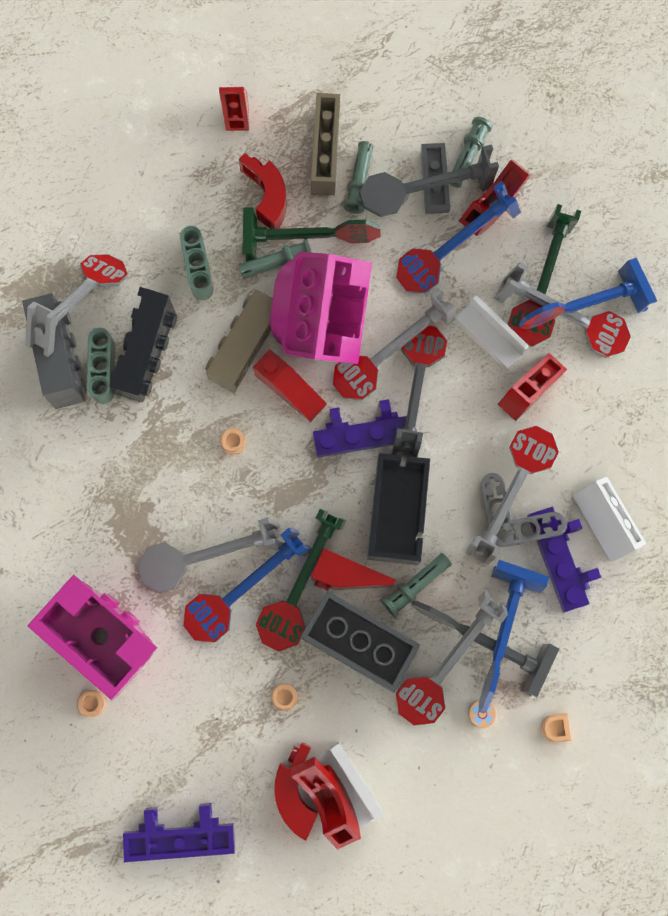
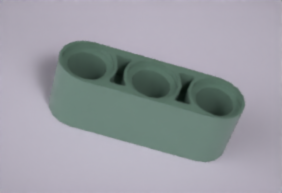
[180,226,213,300]
[87,327,115,404]

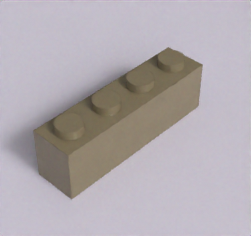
[311,93,340,196]
[205,289,272,393]

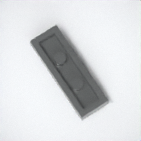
[421,143,450,214]

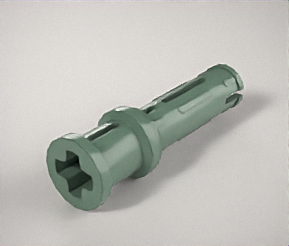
[450,117,492,188]
[343,141,373,214]
[238,239,311,279]
[380,553,452,618]

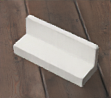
[454,295,529,371]
[573,477,646,562]
[316,742,384,829]

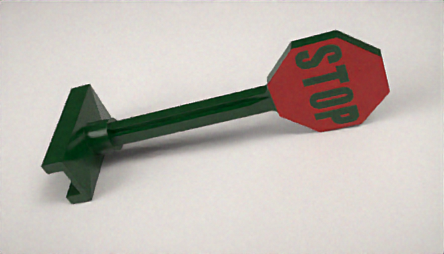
[507,204,581,347]
[242,207,381,262]
[256,509,347,652]

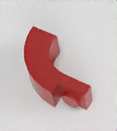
[239,153,287,229]
[459,160,532,236]
[274,742,318,841]
[291,757,361,850]

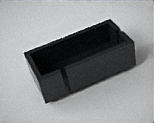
[367,453,430,565]

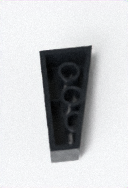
[110,287,177,403]

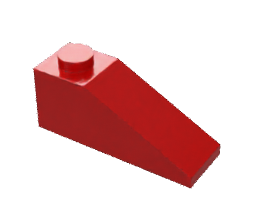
[219,87,249,131]
[253,349,327,423]
[497,353,567,421]
[311,548,396,591]

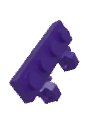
[313,399,407,458]
[527,506,602,613]
[123,803,235,863]

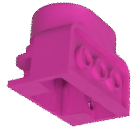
[270,252,372,364]
[27,574,158,700]

